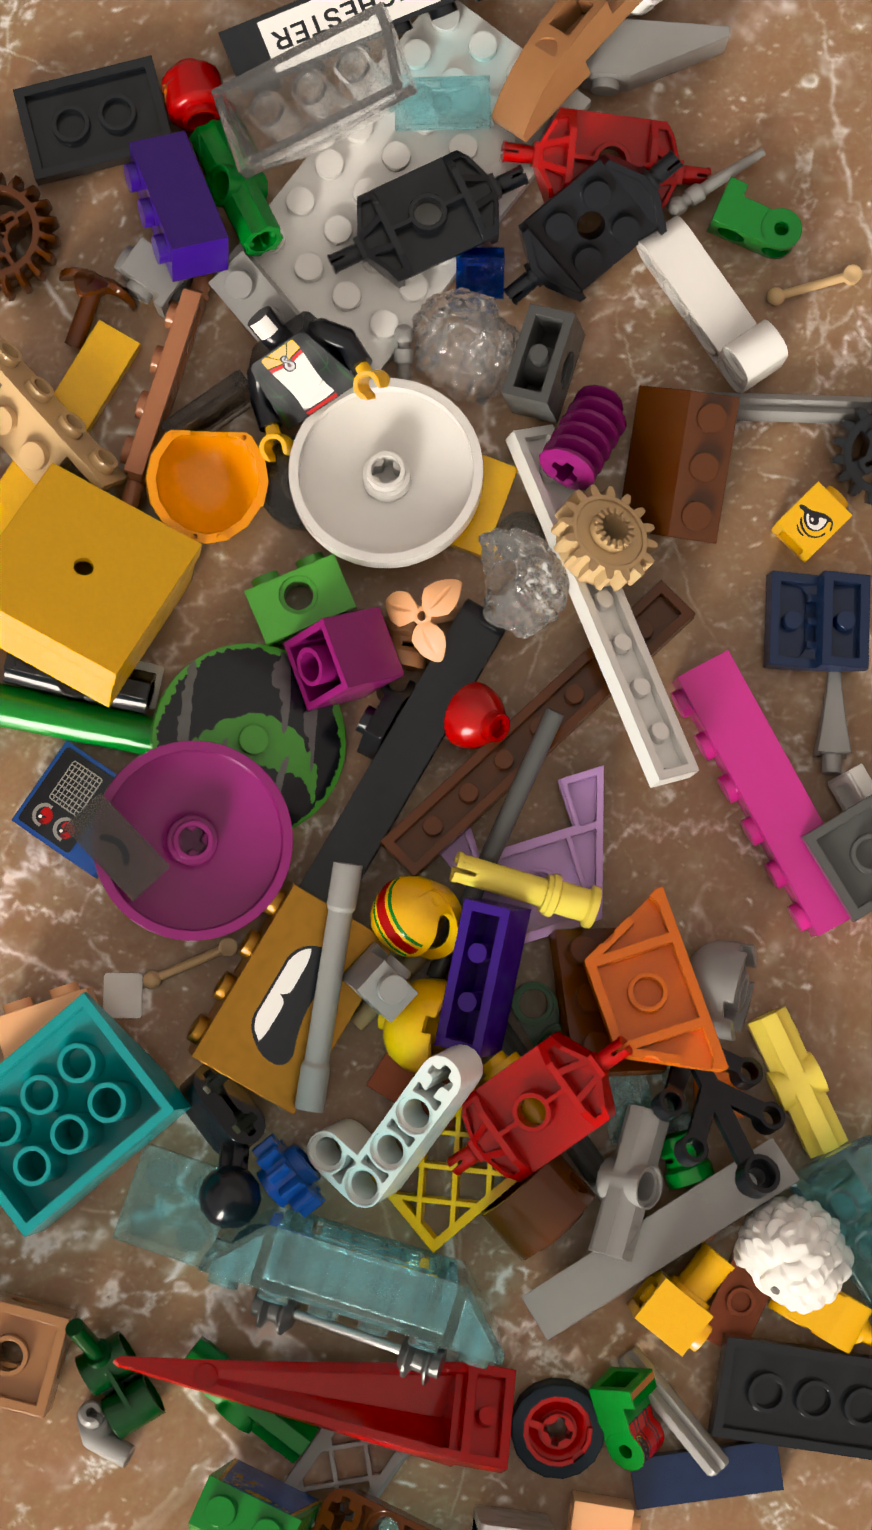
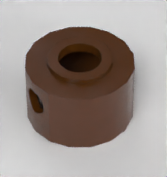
[482,1154,596,1260]

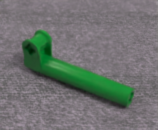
[0,683,153,755]

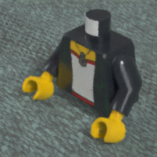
[247,306,390,462]

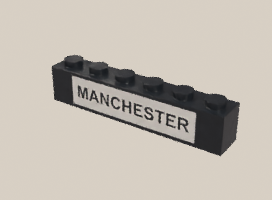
[218,0,482,93]

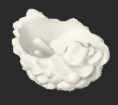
[733,1194,854,1315]

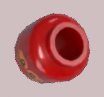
[161,58,228,133]

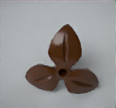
[59,267,136,349]

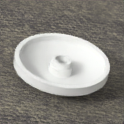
[289,378,483,568]

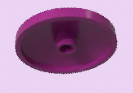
[92,741,293,941]

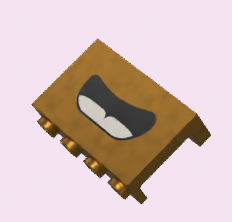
[186,881,391,1115]

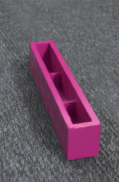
[670,650,850,937]

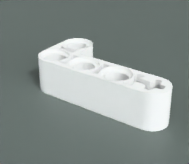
[636,215,788,394]
[307,1044,483,1208]

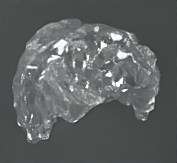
[410,287,520,405]
[479,527,570,639]

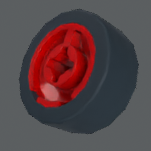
[511,1377,604,1479]

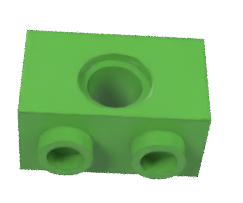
[244,552,357,647]

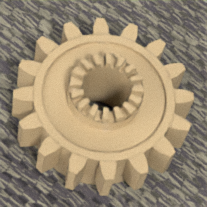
[551,484,658,591]

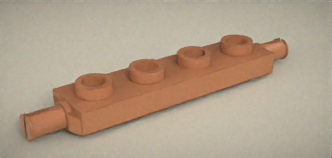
[120,272,216,509]

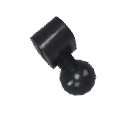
[179,1064,266,1229]

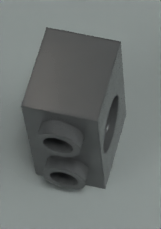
[501,303,585,423]

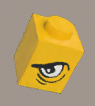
[771,481,853,563]

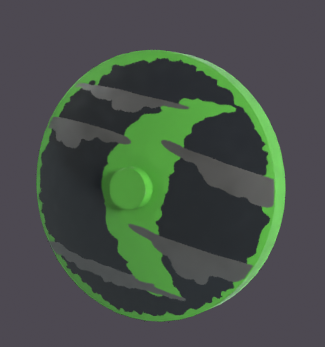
[150,643,346,828]

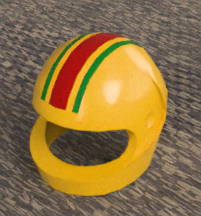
[370,876,462,960]

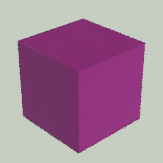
[283,606,404,711]

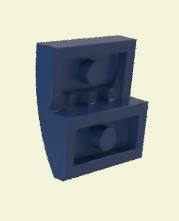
[763,570,871,672]

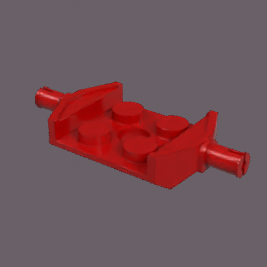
[500,107,711,209]
[447,1031,633,1182]

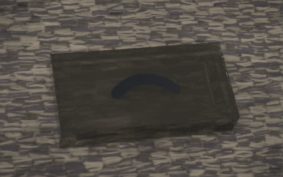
[160,370,252,433]
[63,793,170,901]

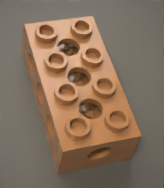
[0,1291,78,1418]

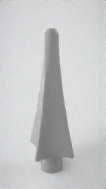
[812,672,852,776]

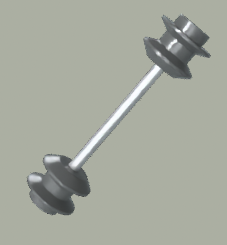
[251,1279,447,1386]

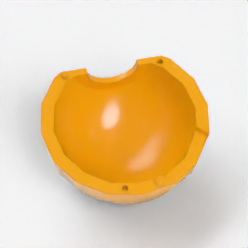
[145,430,269,544]

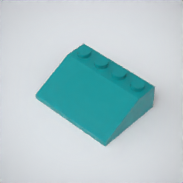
[0,992,192,1237]

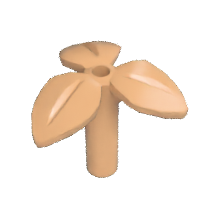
[385,579,462,662]

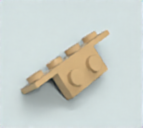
[0,338,126,490]

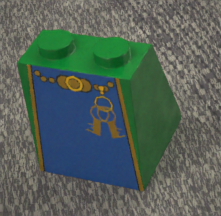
[188,1458,323,1530]

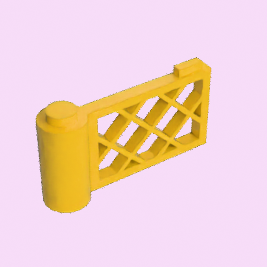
[371,1050,546,1253]

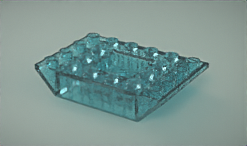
[198,1205,505,1369]

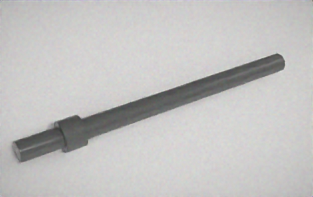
[426,707,565,980]

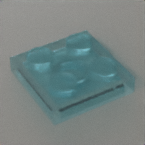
[112,1143,221,1270]

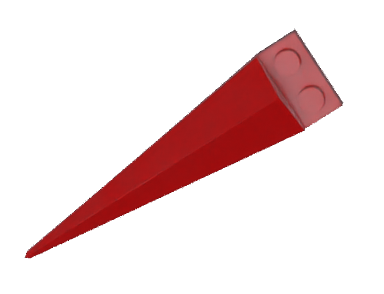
[113,1356,516,1473]

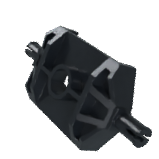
[503,149,684,305]
[327,150,529,288]

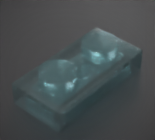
[394,75,491,131]

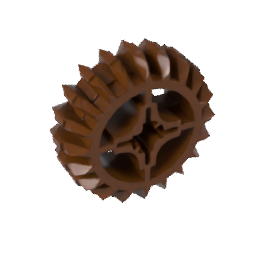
[0,172,61,301]

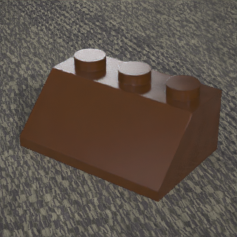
[622,385,740,544]

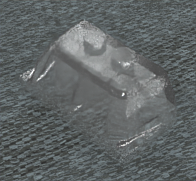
[211,2,418,179]

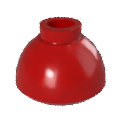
[444,682,510,749]

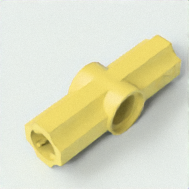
[746,1006,848,1159]

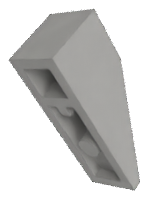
[580,19,730,96]

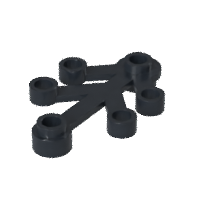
[652,1048,785,1199]

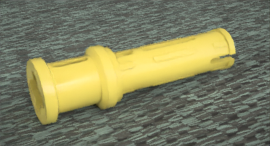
[449,851,602,929]

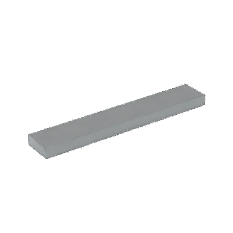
[521,1137,800,1341]

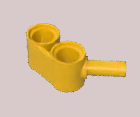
[767,1291,872,1354]

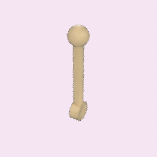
[767,264,862,306]
[142,937,238,990]

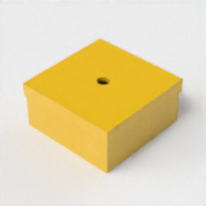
[0,462,202,708]

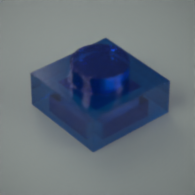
[456,247,505,299]

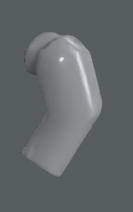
[77,1400,136,1468]

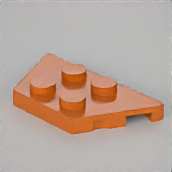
[583,886,729,1073]

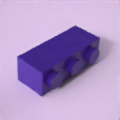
[124,131,229,282]
[434,898,531,1057]

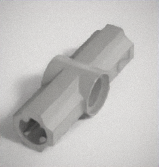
[588,1104,670,1262]

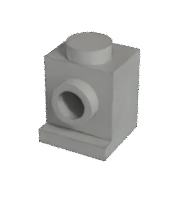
[114,237,193,319]
[342,942,418,1023]

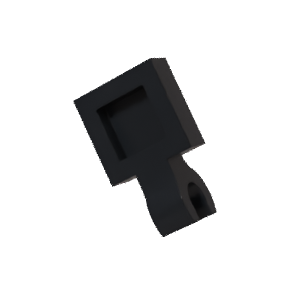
[356,680,416,760]

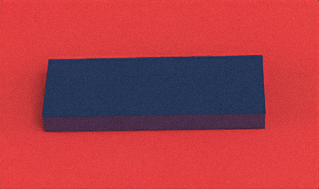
[631,1441,784,1510]

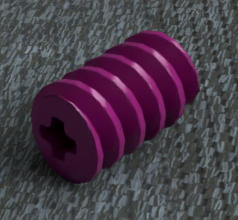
[539,385,627,491]

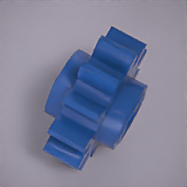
[252,1133,325,1218]

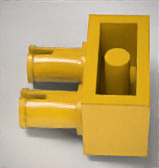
[626,1242,735,1357]

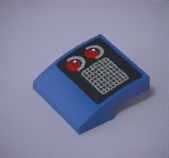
[12,740,117,878]

